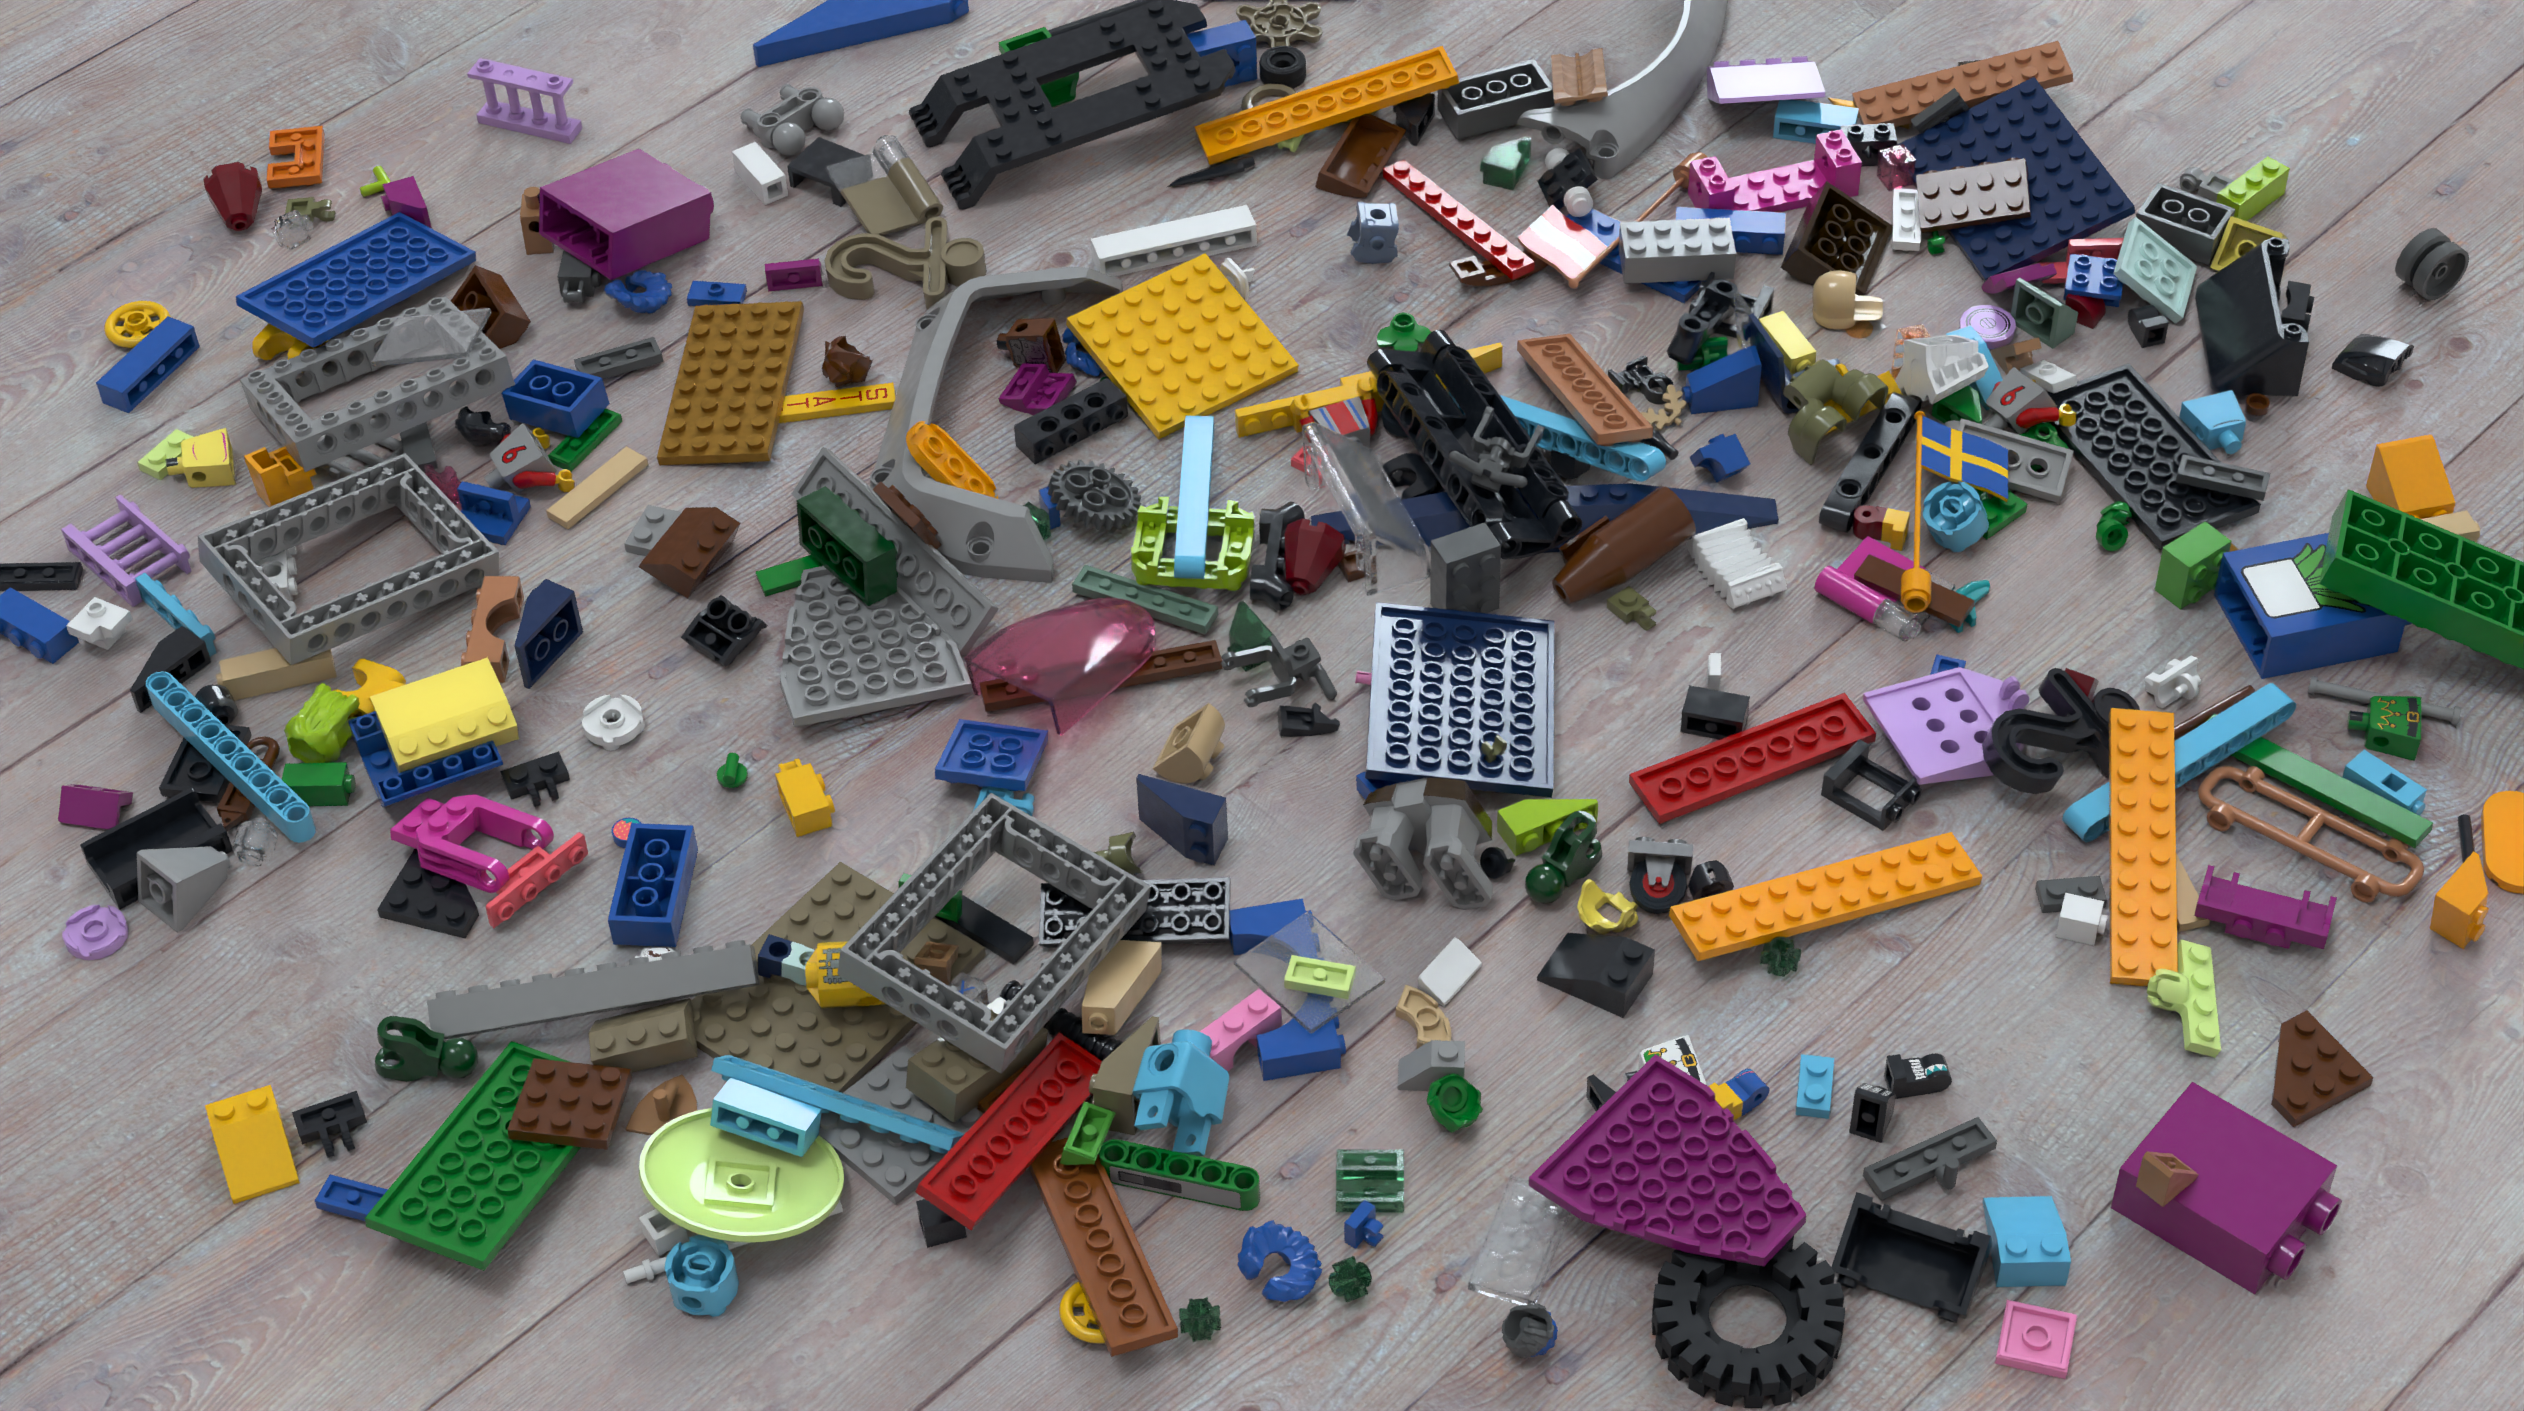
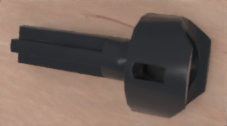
[1688,860,1734,900]

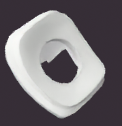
[1220,258,1255,302]

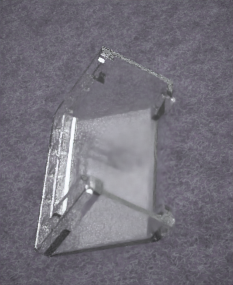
[1302,422,1431,596]

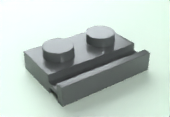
[1911,88,1970,134]

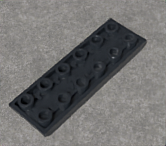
[1039,877,1231,948]

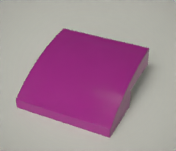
[1981,263,2057,294]
[998,363,1077,415]

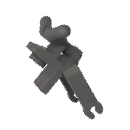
[1449,406,1545,493]
[1220,635,1337,707]

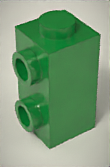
[282,762,356,807]

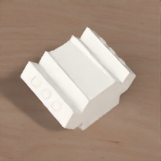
[1895,335,1989,405]

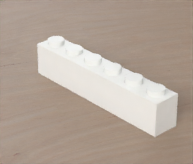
[1091,205,1257,277]

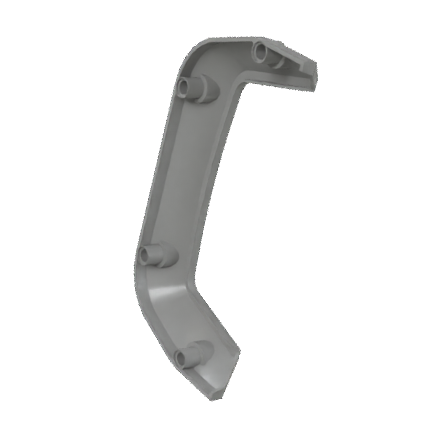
[870,267,1123,583]

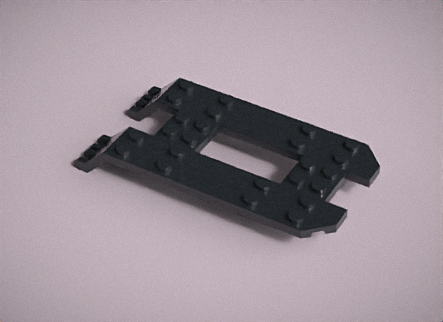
[909,0,1235,210]

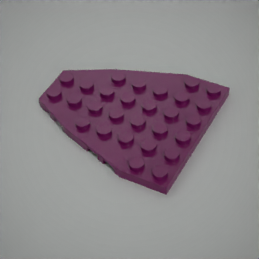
[1529,1054,1806,1266]

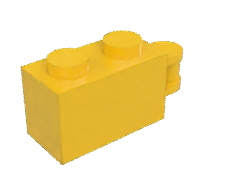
[775,758,835,837]

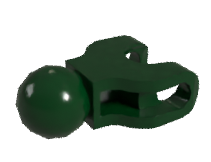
[1525,811,1603,904]
[375,1016,478,1082]

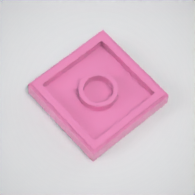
[1995,1300,2077,1379]

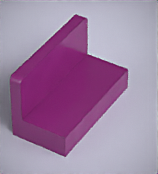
[765,258,823,292]
[58,784,133,829]

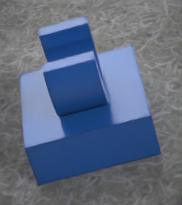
[1344,1200,1383,1249]

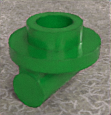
[717,753,748,788]

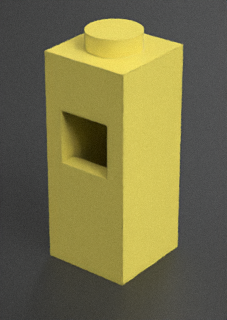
[1759,311,1817,375]

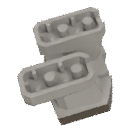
[1353,778,1493,909]

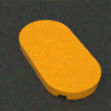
[906,421,998,499]
[2481,791,2524,894]

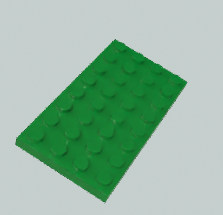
[365,1041,581,1271]

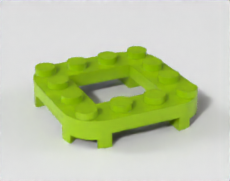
[1131,496,1254,591]

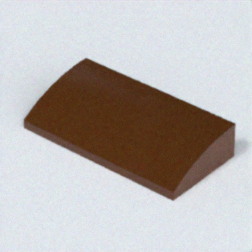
[1315,114,1406,198]

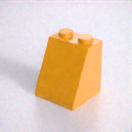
[2366,434,2456,519]

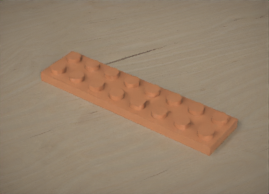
[1852,41,2073,127]
[1517,334,1653,446]

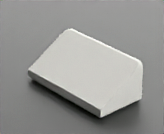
[1418,937,1482,1007]

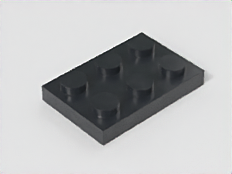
[159,724,252,803]

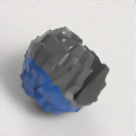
[1502,1303,1558,1359]

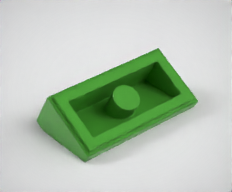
[1060,1101,1116,1165]

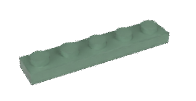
[1072,565,1219,634]

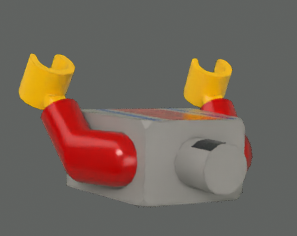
[1984,367,2076,434]
[1290,376,1378,460]
[484,423,575,492]

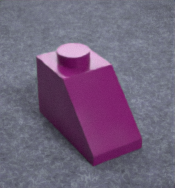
[381,176,432,228]

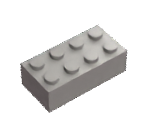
[1618,218,1736,284]

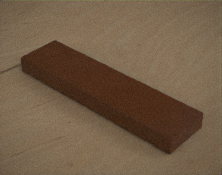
[1854,554,1975,627]

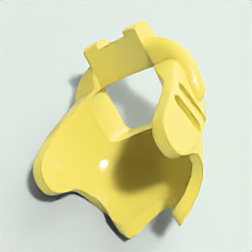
[1577,879,1638,935]

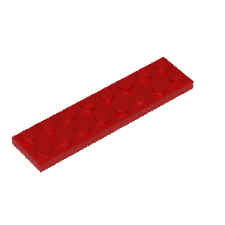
[1629,693,1876,824]
[915,1032,1102,1231]

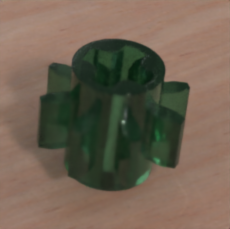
[1760,937,1801,977]
[1329,1256,1372,1302]
[1179,1297,1221,1342]

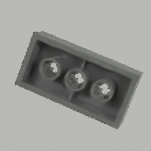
[1437,59,1555,140]

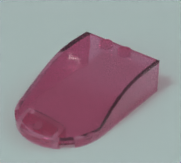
[965,598,1157,736]

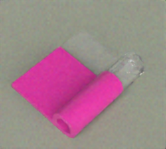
[1814,536,1955,642]

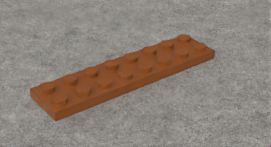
[1029,1138,1178,1357]

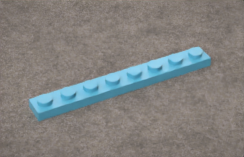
[711,1055,964,1154]

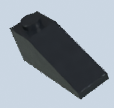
[130,626,211,713]

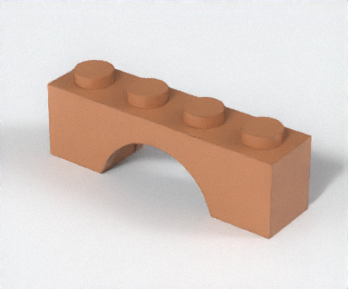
[461,576,524,683]

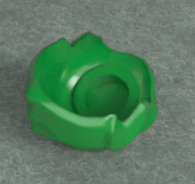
[1427,1073,1483,1133]

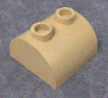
[1152,703,1225,783]

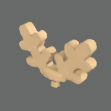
[1640,385,1686,431]

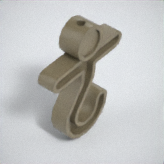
[824,217,987,310]

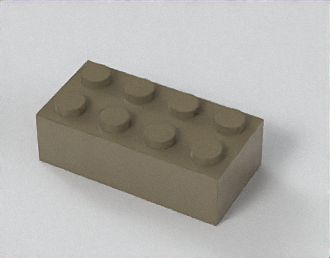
[906,997,1048,1123]

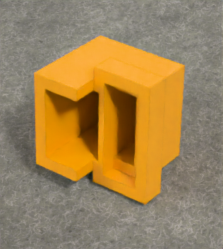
[244,446,316,507]

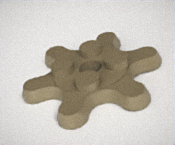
[1236,0,1323,48]

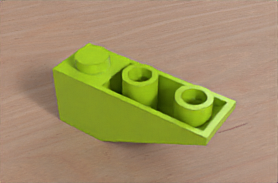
[1497,799,1598,856]

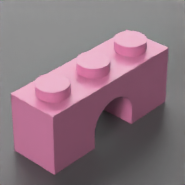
[1200,989,1282,1071]

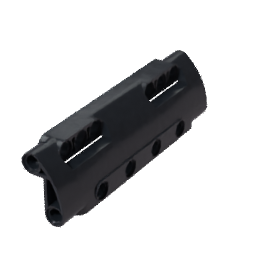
[1367,329,1582,559]

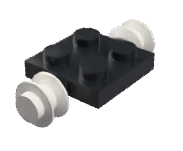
[1537,148,1598,217]

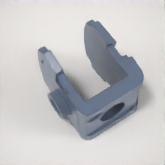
[1347,202,1399,264]

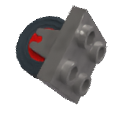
[1627,837,1693,914]

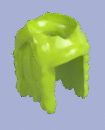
[284,683,360,763]

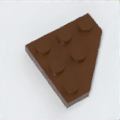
[2271,1010,2374,1127]

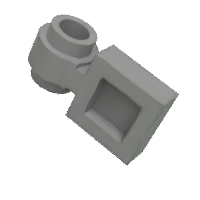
[2180,167,2234,202]

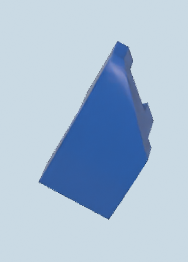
[1038,486,1061,530]

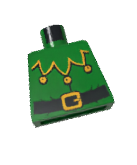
[2347,696,2422,761]

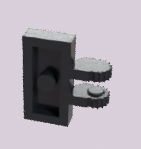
[500,751,570,807]
[292,1091,367,1158]

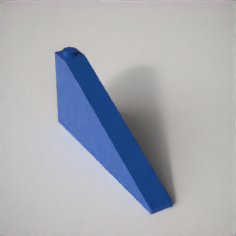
[753,0,969,67]

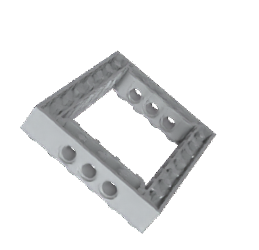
[240,296,515,472]
[198,453,499,665]
[838,793,1151,1074]

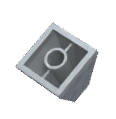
[137,846,230,932]

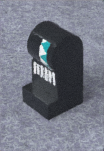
[1884,1053,1952,1099]

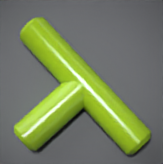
[360,166,391,197]

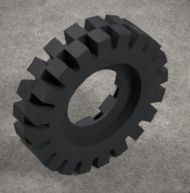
[1651,1236,1845,1408]

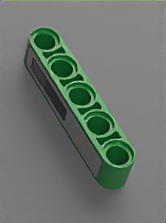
[1099,1139,1260,1211]

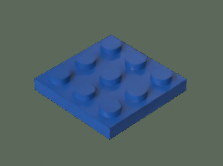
[935,719,1048,791]

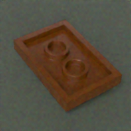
[872,481,942,550]

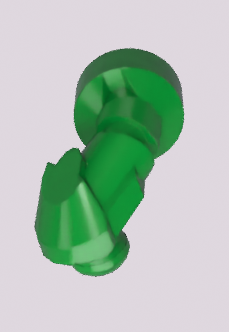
[2096,501,2132,551]

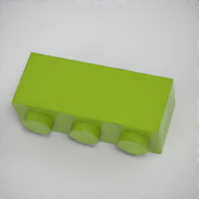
[2216,156,2290,221]

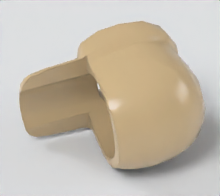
[1812,270,1883,330]

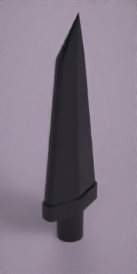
[1167,156,1255,187]

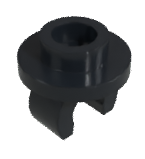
[1480,847,1515,879]

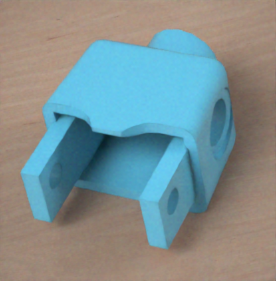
[1132,1029,1229,1156]

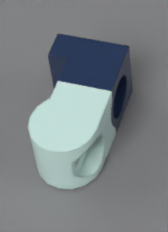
[758,934,815,986]

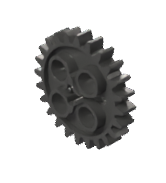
[1048,460,1141,531]

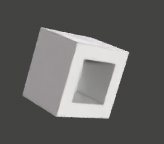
[639,1209,689,1257]

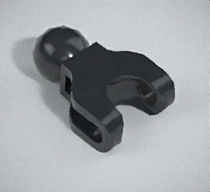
[1380,453,1445,500]

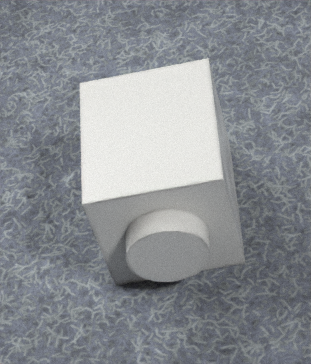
[2056,893,2108,946]

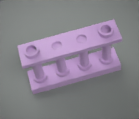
[467,58,582,144]
[61,495,191,607]

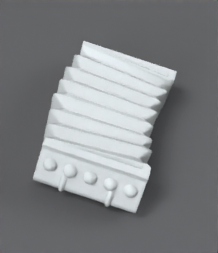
[1686,518,1787,609]

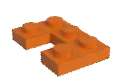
[267,126,325,189]

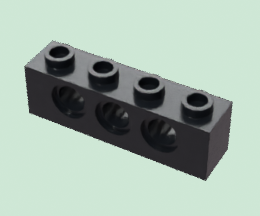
[1014,378,1128,464]

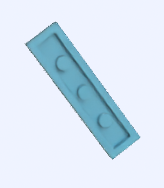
[135,573,217,657]

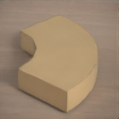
[1396,985,1451,1049]

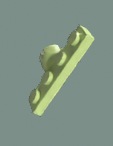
[2147,939,2221,1058]

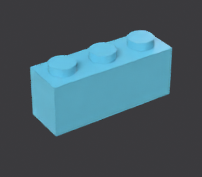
[1773,99,1859,144]
[710,1078,822,1157]

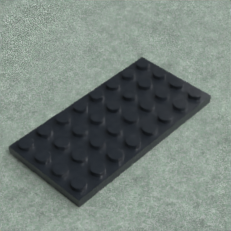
[2047,363,2261,550]

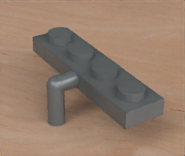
[1863,1117,1997,1200]

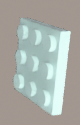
[2113,217,2197,324]

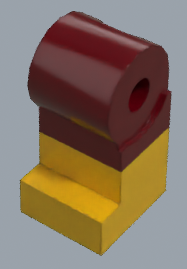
[1853,505,1910,551]

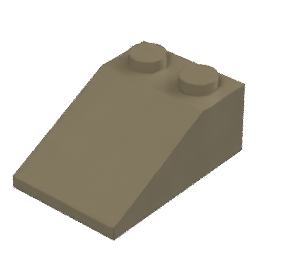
[1089,1016,1161,1135]

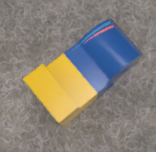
[1709,1069,1770,1121]

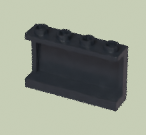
[80,787,233,910]

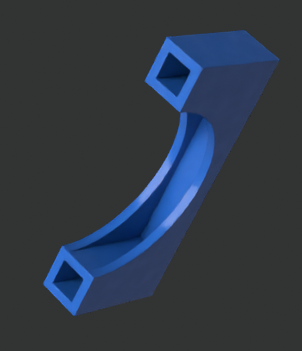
[1230,898,1346,1081]

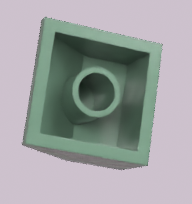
[2011,278,2078,349]

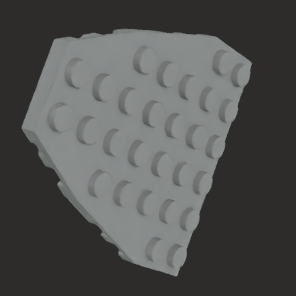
[780,566,972,727]

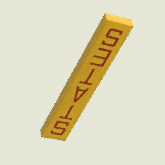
[779,382,895,423]

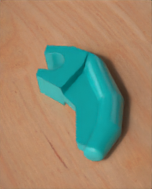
[1949,580,1990,633]

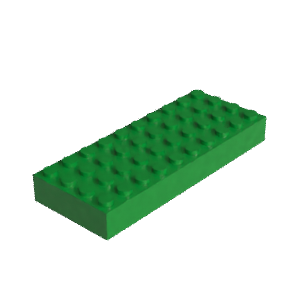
[2319,489,2524,670]

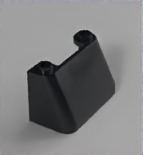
[1831,1192,1992,1323]

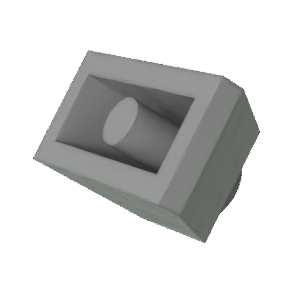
[1398,1040,1465,1091]

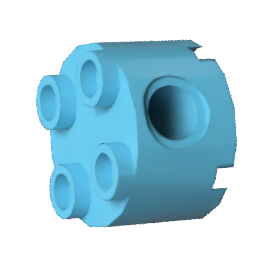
[1923,481,1989,552]
[664,1235,739,1317]

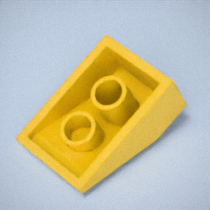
[205,1085,300,1204]

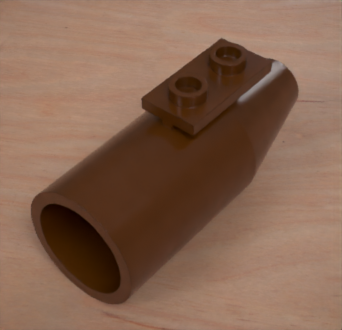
[1552,486,1696,604]

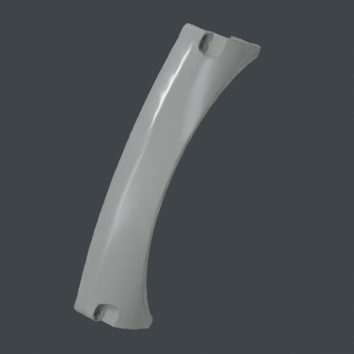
[1517,0,1728,179]

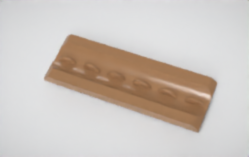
[1551,48,1608,106]

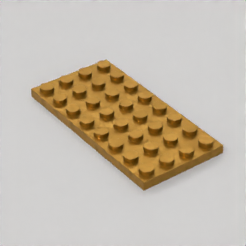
[657,301,804,465]

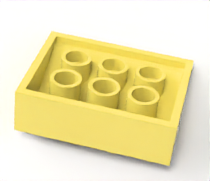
[370,657,519,773]

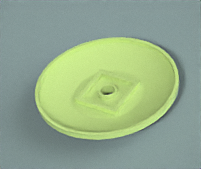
[639,1108,844,1242]

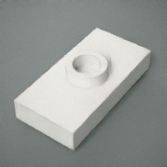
[2020,360,2077,394]

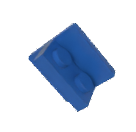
[2063,254,2123,307]

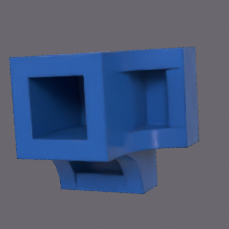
[1689,433,1750,483]

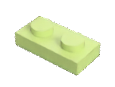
[137,429,193,480]
[1284,955,1356,999]

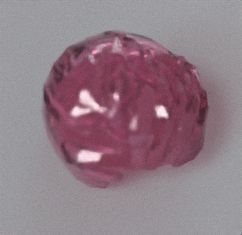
[424,465,461,505]

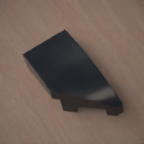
[1277,702,1340,737]

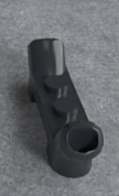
[1667,279,1738,365]
[1250,501,1305,610]

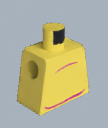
[166,428,236,488]

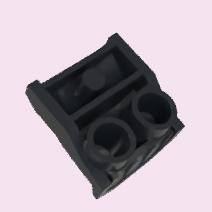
[2332,334,2414,387]
[681,595,768,667]

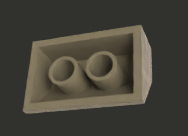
[588,998,698,1073]

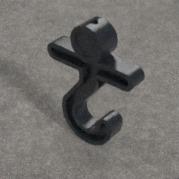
[1982,668,2140,794]

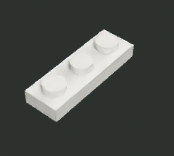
[1892,188,1921,251]

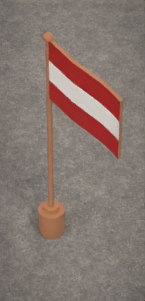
[1518,152,1707,289]

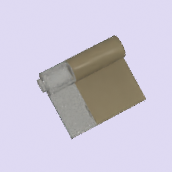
[825,135,943,236]

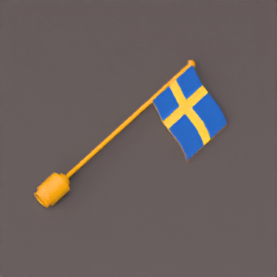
[1901,411,2008,613]

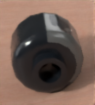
[195,684,238,725]

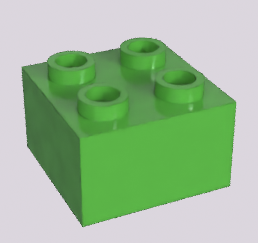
[2154,522,2232,610]

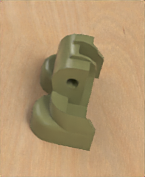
[1783,359,1888,465]

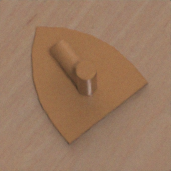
[626,1074,697,1136]

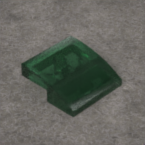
[1336,1149,1404,1213]

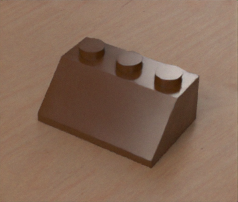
[451,265,531,349]
[639,507,741,599]

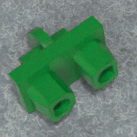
[1677,337,1728,371]

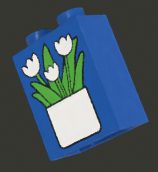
[2214,533,2412,679]

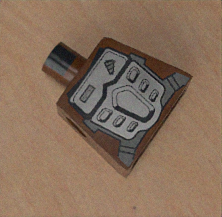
[997,318,1066,373]

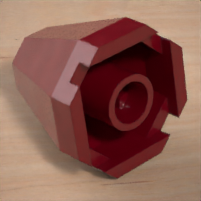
[203,162,262,231]
[1284,518,1346,595]

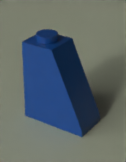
[1681,346,1762,414]

